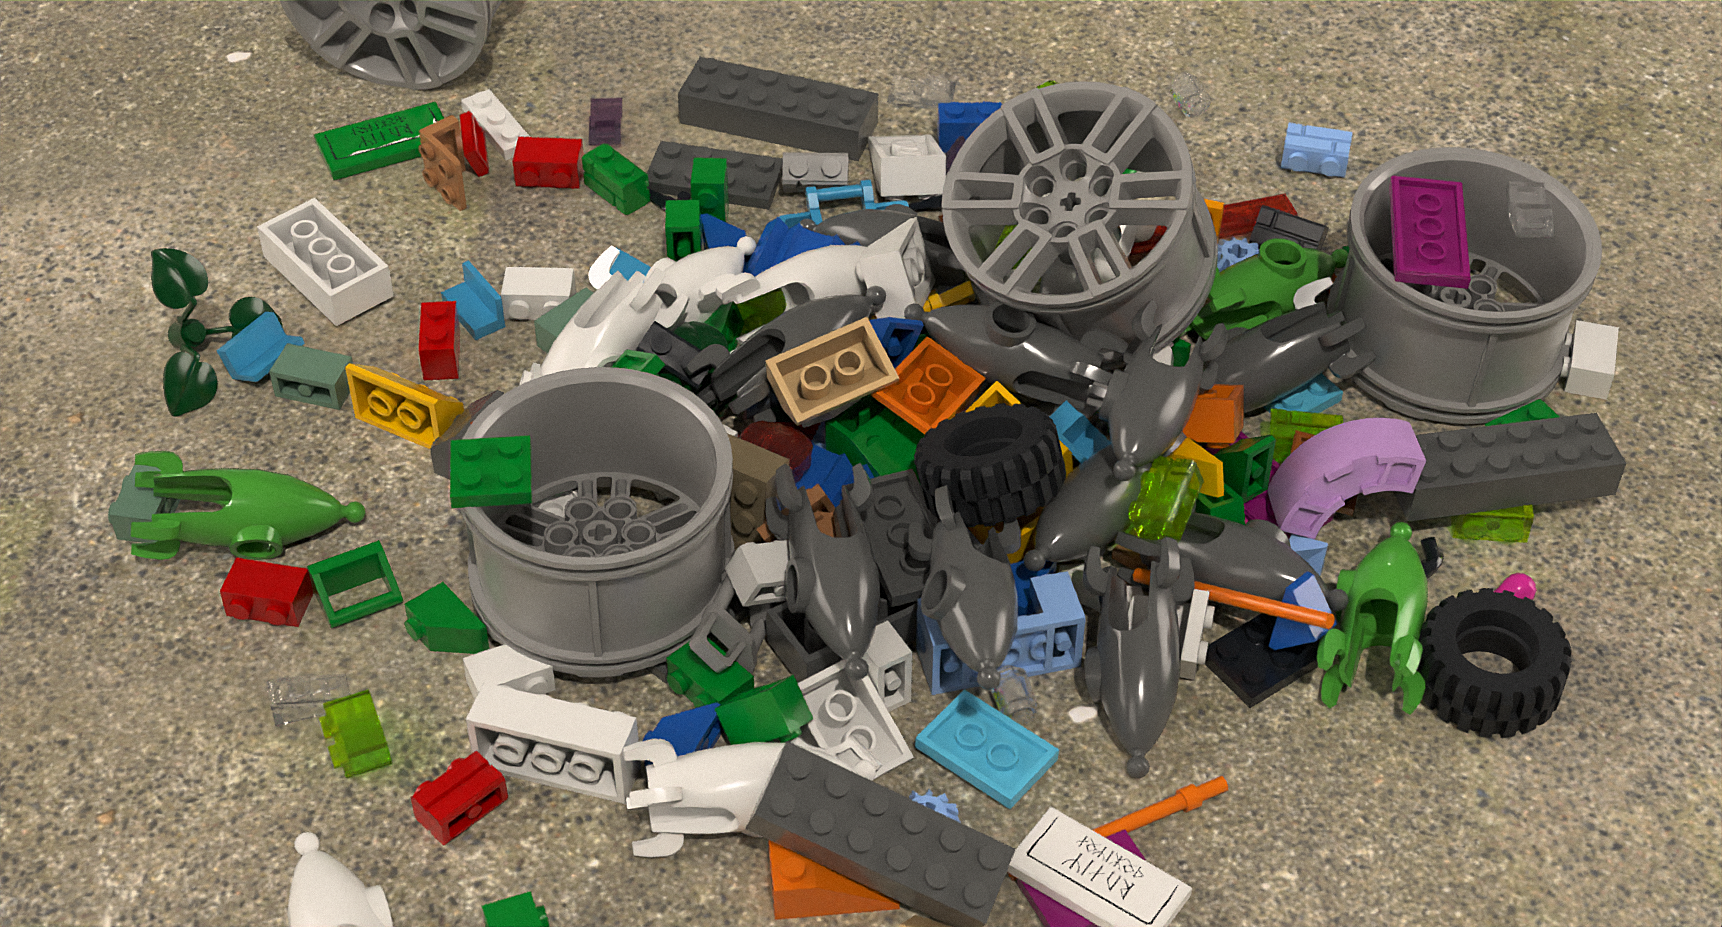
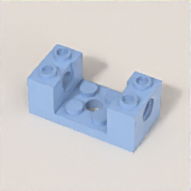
[916,571,1086,695]

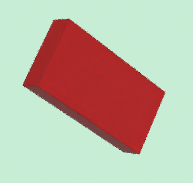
[459,111,489,177]

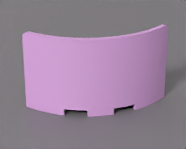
[1268,418,1426,539]

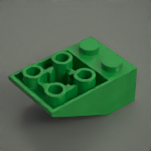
[825,394,925,483]

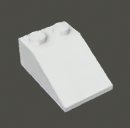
[868,135,946,201]
[856,217,936,319]
[798,659,914,780]

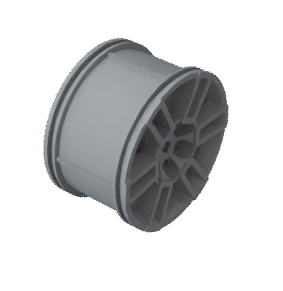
[280,0,505,90]
[942,81,1218,371]
[1326,147,1602,424]
[460,367,735,677]

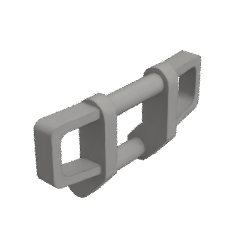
[689,550,774,673]

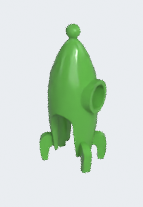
[1178,238,1348,340]
[131,451,366,560]
[1317,522,1428,715]

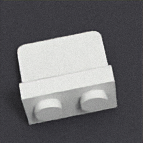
[1128,589,1215,680]

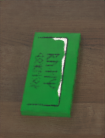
[314,101,444,181]

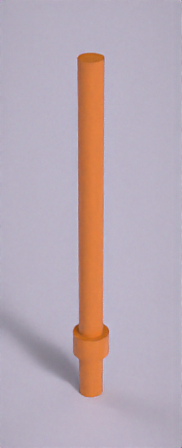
[1133,567,1335,629]
[1007,776,1228,881]

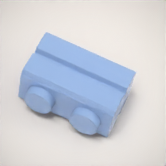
[1281,123,1353,178]

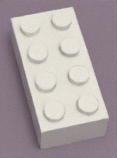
[257,198,394,326]
[466,682,641,804]

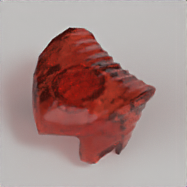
[741,420,813,483]

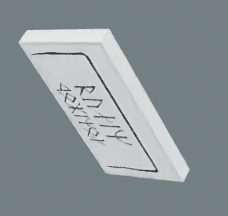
[1007,807,1192,927]

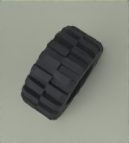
[914,403,1066,527]
[1416,588,1572,738]

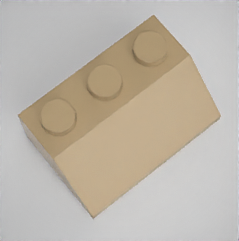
[766,317,899,426]

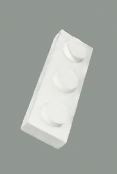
[461,89,530,161]

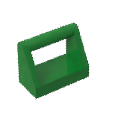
[307,540,404,629]

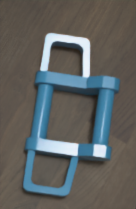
[779,180,909,228]

